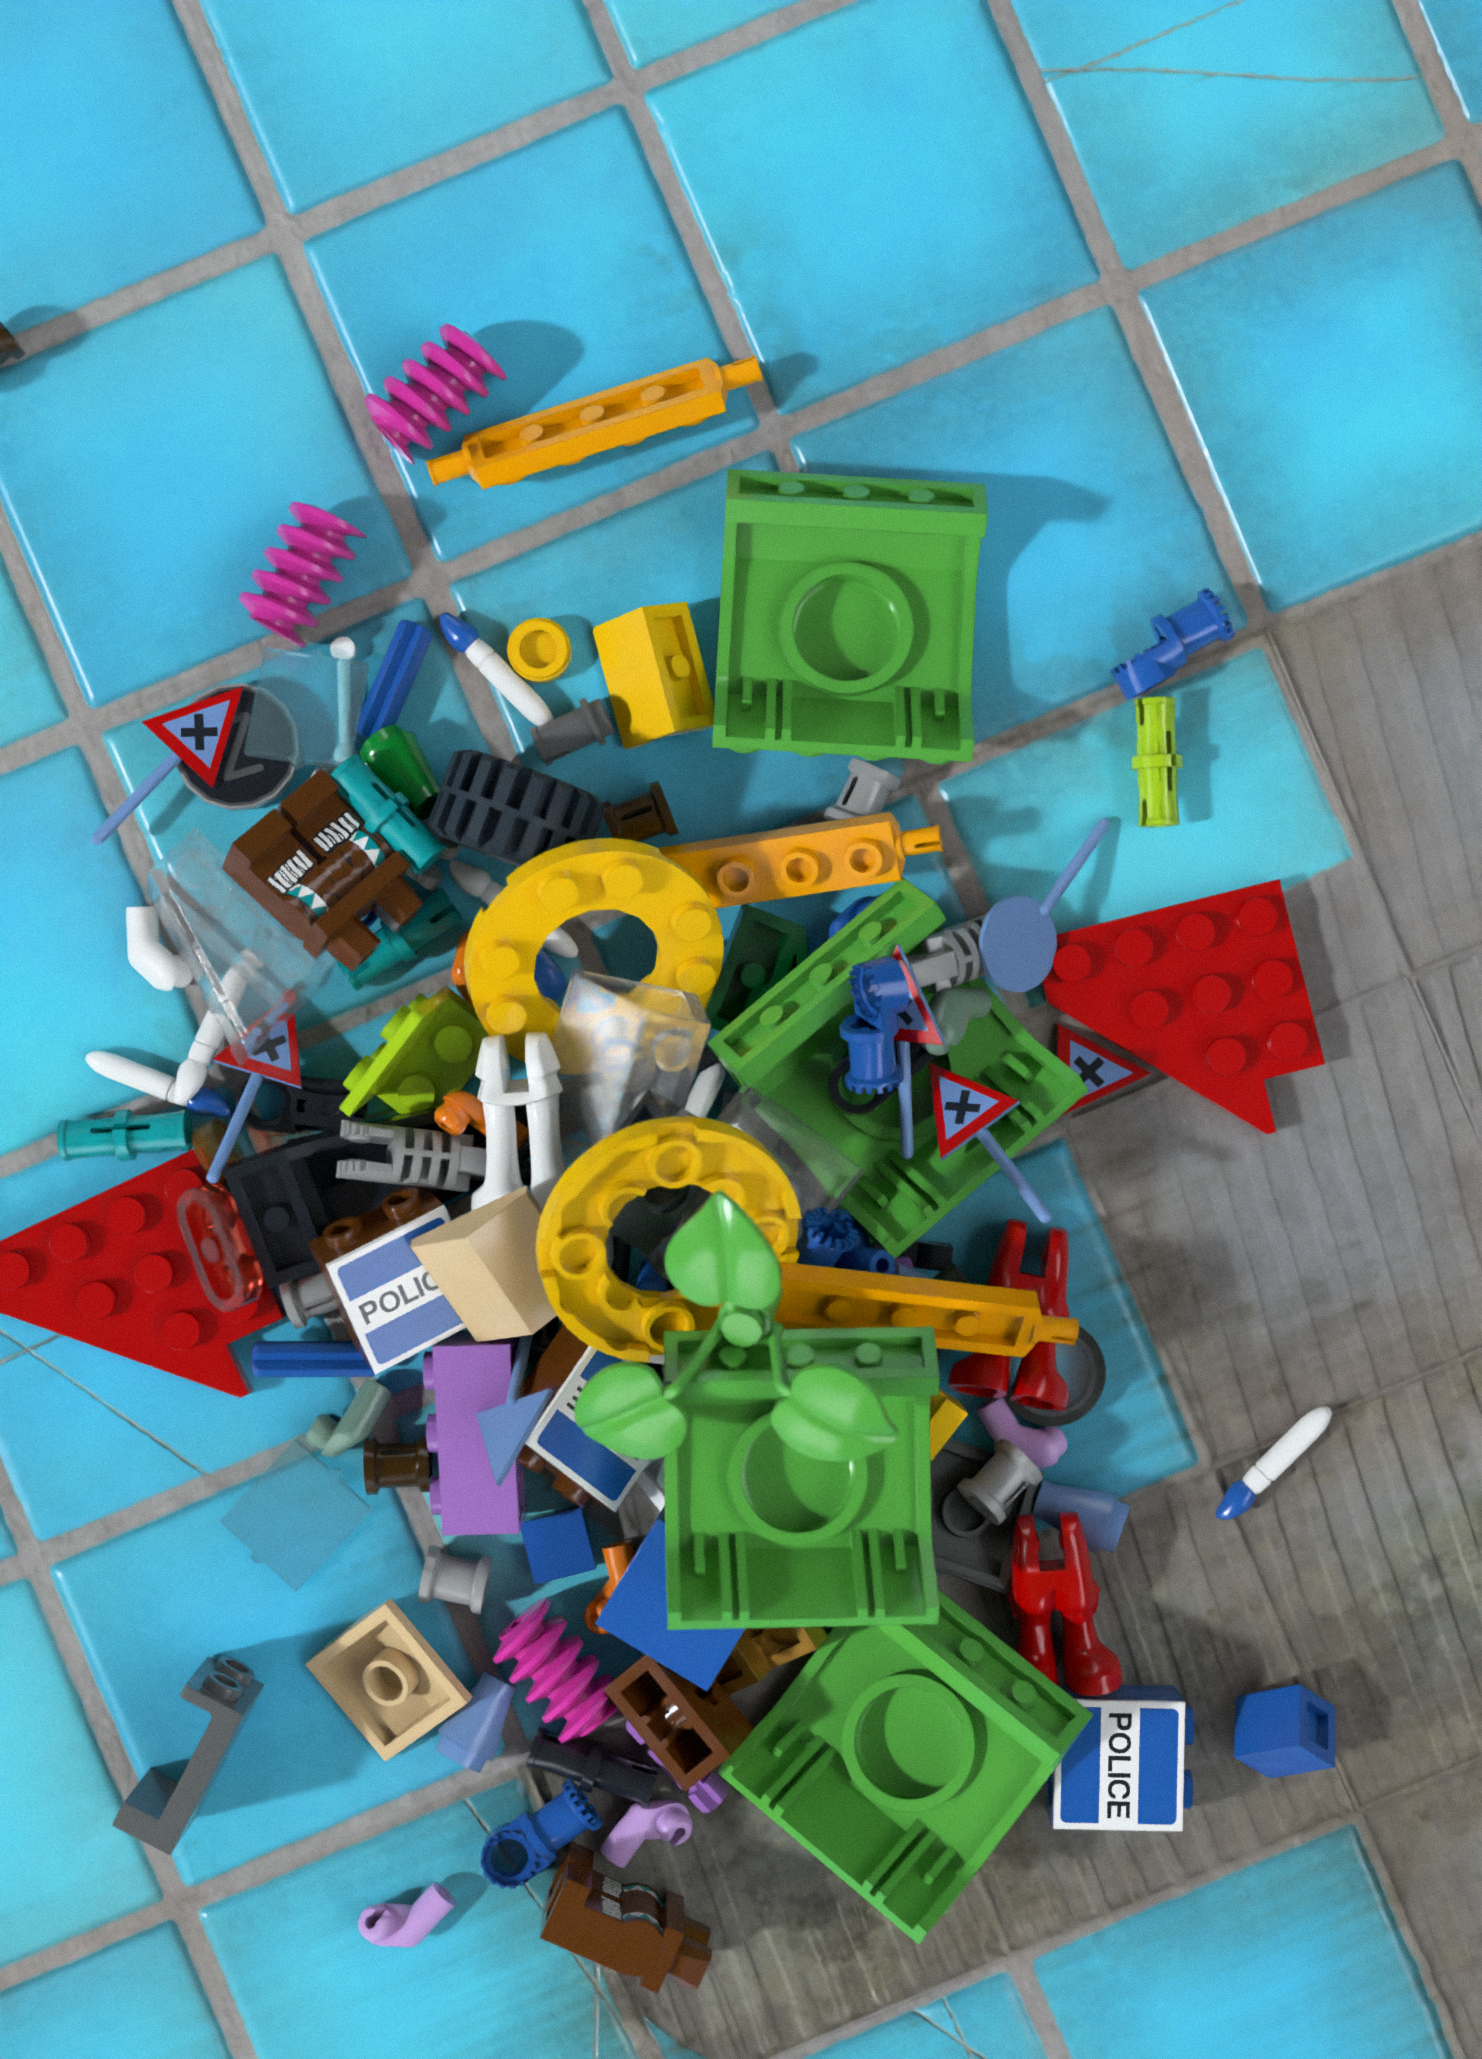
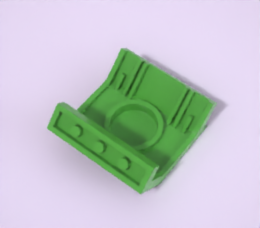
[712,469,988,764]
[707,877,1089,1259]
[663,1327,940,1630]
[717,1589,1093,1945]

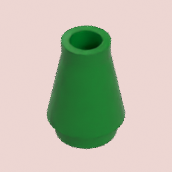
[360,725,441,820]

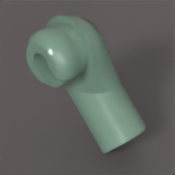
[920,987,991,1056]
[305,1378,393,1457]

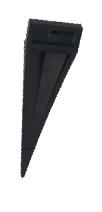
[223,1047,719,1288]

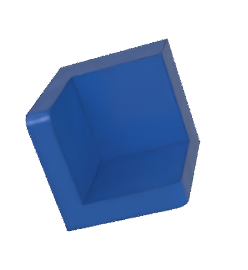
[1234,1684,1335,1778]

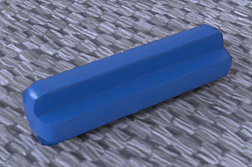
[356,619,432,738]
[251,1341,375,1378]

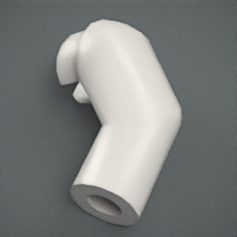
[126,906,194,992]

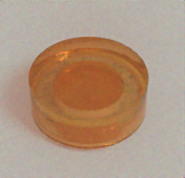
[192,1118,244,1185]

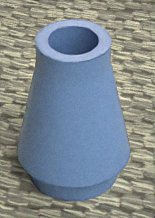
[1031,1480,1130,1554]
[435,1670,517,1773]

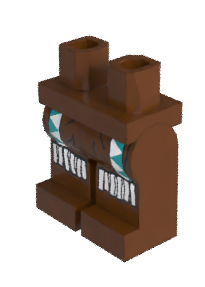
[222,768,424,971]
[540,1841,712,1994]

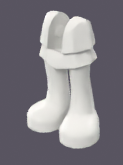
[471,1032,567,1211]

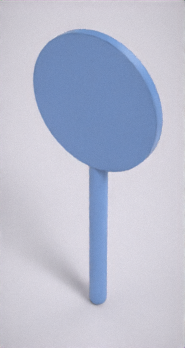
[979,818,1111,992]

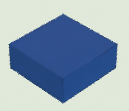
[521,1505,597,1585]

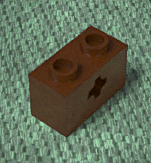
[603,1654,754,1792]

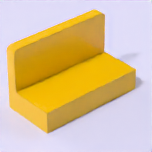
[593,602,714,749]

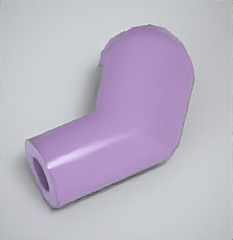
[975,1397,1067,1469]
[600,1799,693,1868]
[358,1882,456,1948]

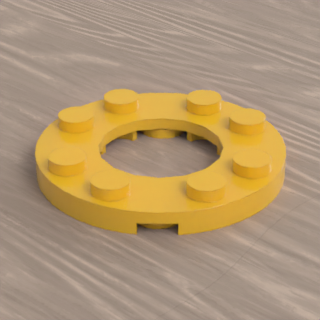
[464,838,724,1075]
[536,1116,801,1362]

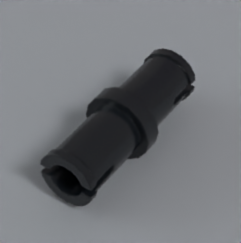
[526,1726,660,1807]

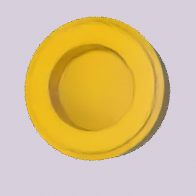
[507,618,572,684]

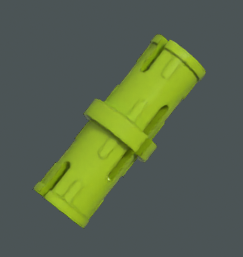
[1131,697,1183,828]

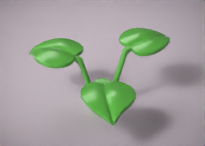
[574,1189,899,1462]

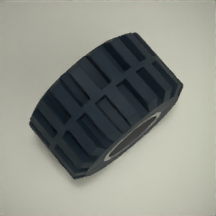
[427,749,607,867]

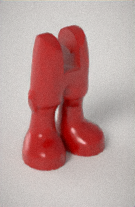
[948,1218,1070,1411]
[1007,1511,1123,1696]

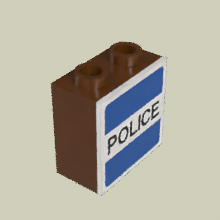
[308,1187,467,1375]
[516,1324,663,1512]

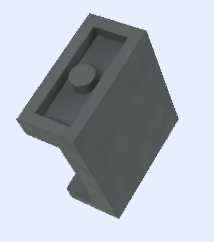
[112,1656,264,1855]

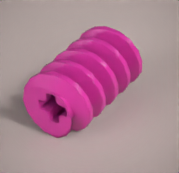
[364,323,507,465]
[238,502,367,649]
[492,1596,618,1743]

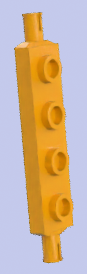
[426,355,763,490]
[658,812,943,909]
[774,1261,1079,1358]

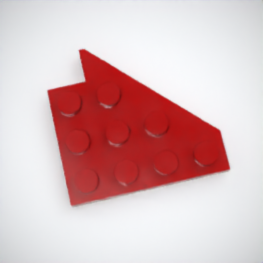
[1040,879,1325,1134]
[0,1144,287,1398]

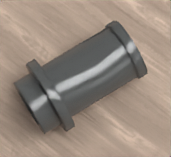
[529,698,615,766]

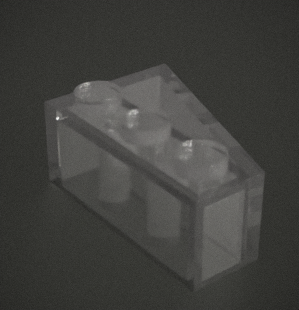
[146,827,336,1067]

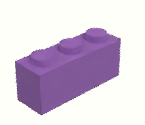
[423,1331,527,1536]

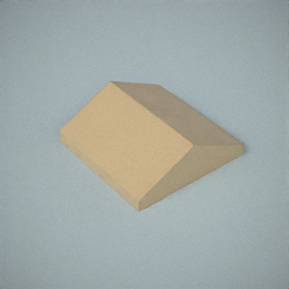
[410,1185,557,1342]
[305,1598,473,1762]

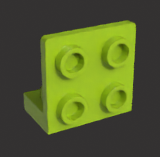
[339,985,490,1117]

